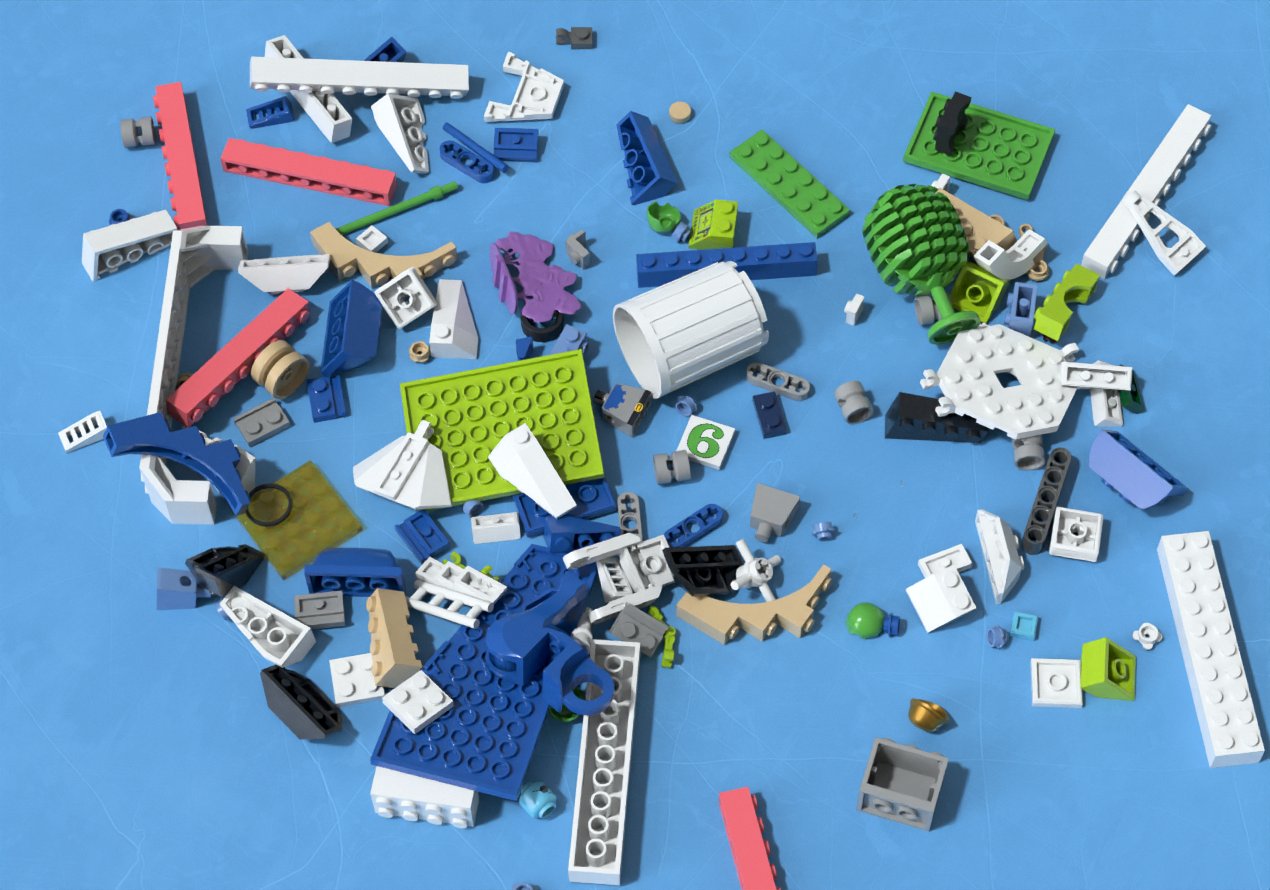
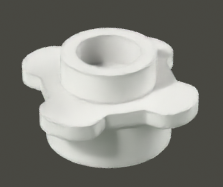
[1132,623,1162,650]

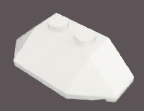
[238,254,330,294]
[975,509,1024,605]

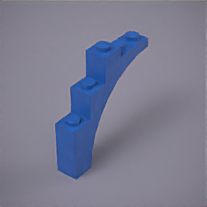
[103,412,250,516]

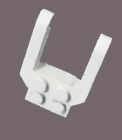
[563,532,675,625]

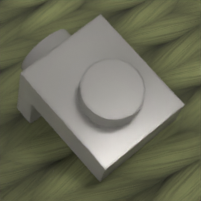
[565,230,590,270]

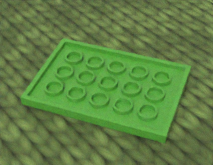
[903,91,1055,200]

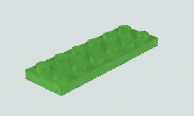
[729,129,850,238]

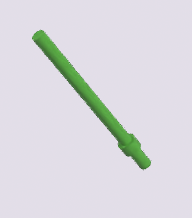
[336,181,458,235]

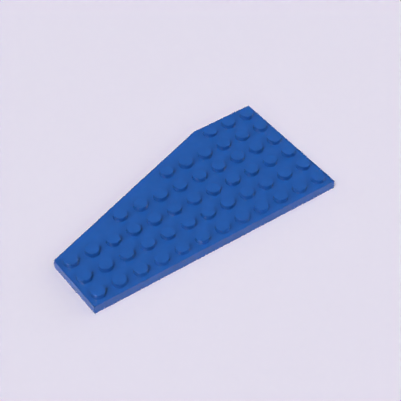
[370,544,598,801]

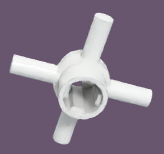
[731,538,781,602]

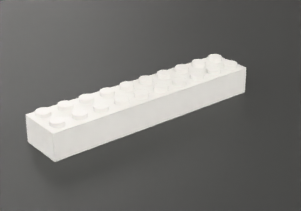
[1157,531,1265,768]
[568,639,641,885]

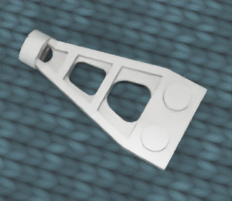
[1122,190,1206,275]

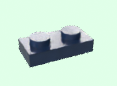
[752,391,787,439]

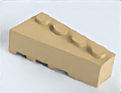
[935,187,1017,264]
[366,588,422,688]

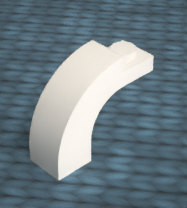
[974,229,1047,280]

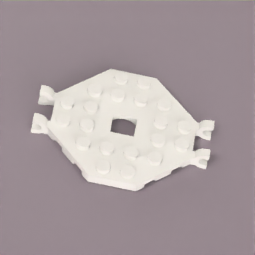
[920,324,1091,440]

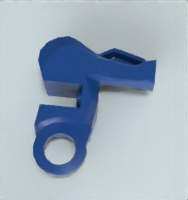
[485,571,614,716]

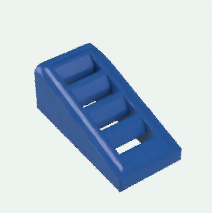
[246,96,295,129]

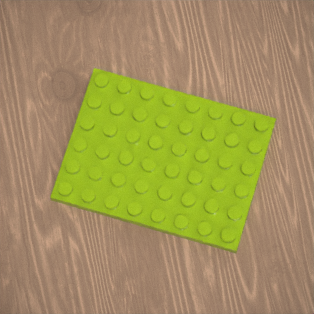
[399,349,605,511]

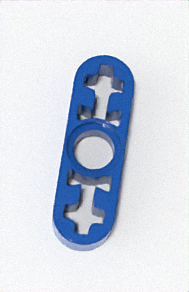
[439,140,494,183]
[664,504,723,548]

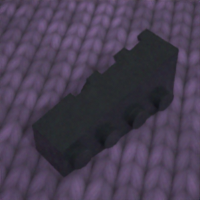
[885,392,989,443]

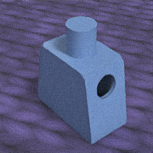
[157,568,211,610]

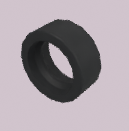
[521,307,564,342]

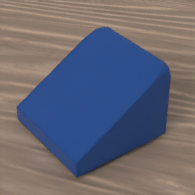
[515,337,534,361]

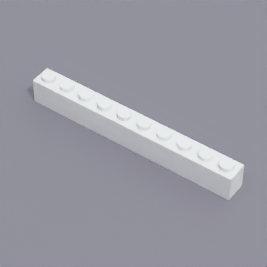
[250,57,469,99]
[1081,104,1212,279]

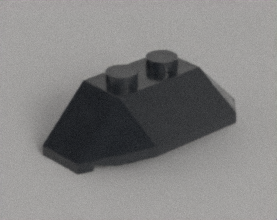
[185,544,265,597]
[662,545,743,596]
[260,664,343,740]

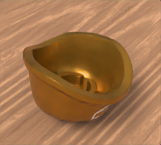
[908,698,950,732]

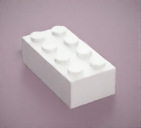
[370,766,479,828]

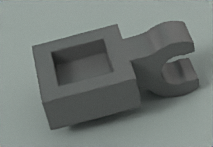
[556,27,592,49]

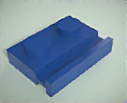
[493,128,539,162]
[307,374,347,423]
[395,509,450,564]

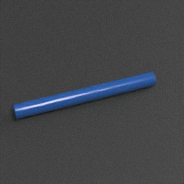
[443,122,509,173]

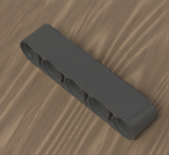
[1022,447,1071,555]

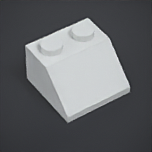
[905,565,976,633]

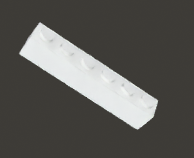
[265,35,352,143]

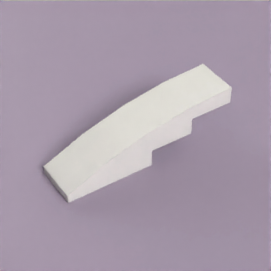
[415,557,507,604]

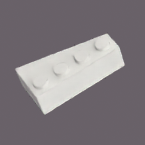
[82,210,177,282]

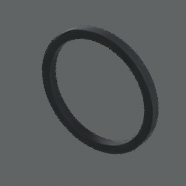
[246,483,292,527]

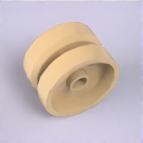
[251,340,310,400]

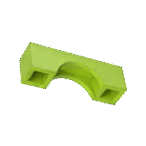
[1034,263,1100,341]

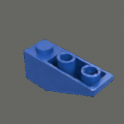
[543,516,621,553]

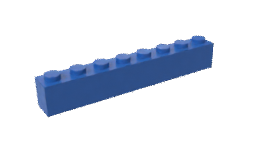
[636,242,818,288]

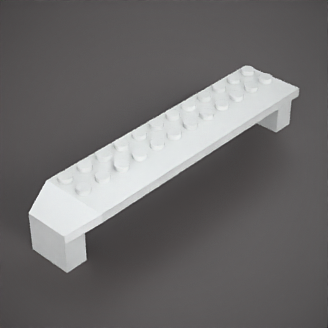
[139,226,248,525]

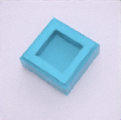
[1010,611,1038,641]

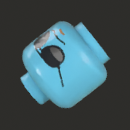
[519,781,556,819]

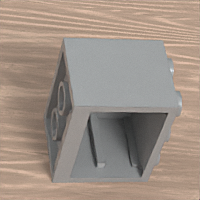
[856,737,949,832]

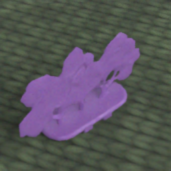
[490,231,581,323]

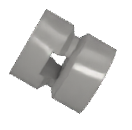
[120,116,156,148]
[914,291,953,326]
[834,381,874,424]
[1012,434,1045,471]
[653,450,691,484]

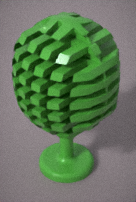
[862,184,981,345]

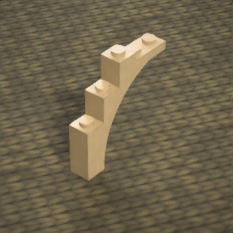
[310,222,458,297]
[676,564,832,645]

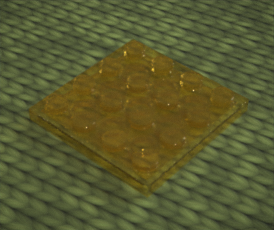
[231,460,363,580]

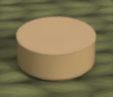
[669,102,691,123]

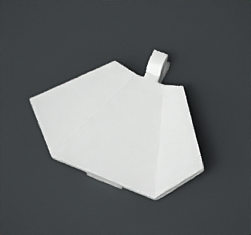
[353,420,452,510]

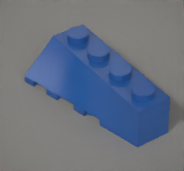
[616,111,678,205]

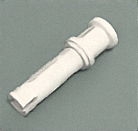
[571,607,593,654]

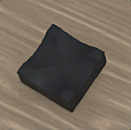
[933,91,972,156]

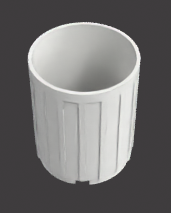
[613,261,769,399]

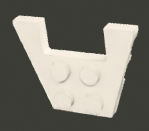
[484,52,564,122]

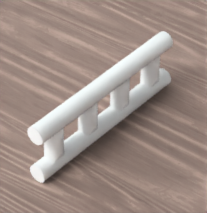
[405,580,494,629]

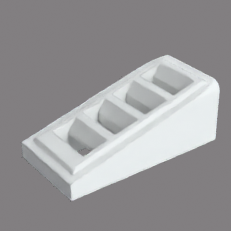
[58,411,107,453]
[596,557,633,603]

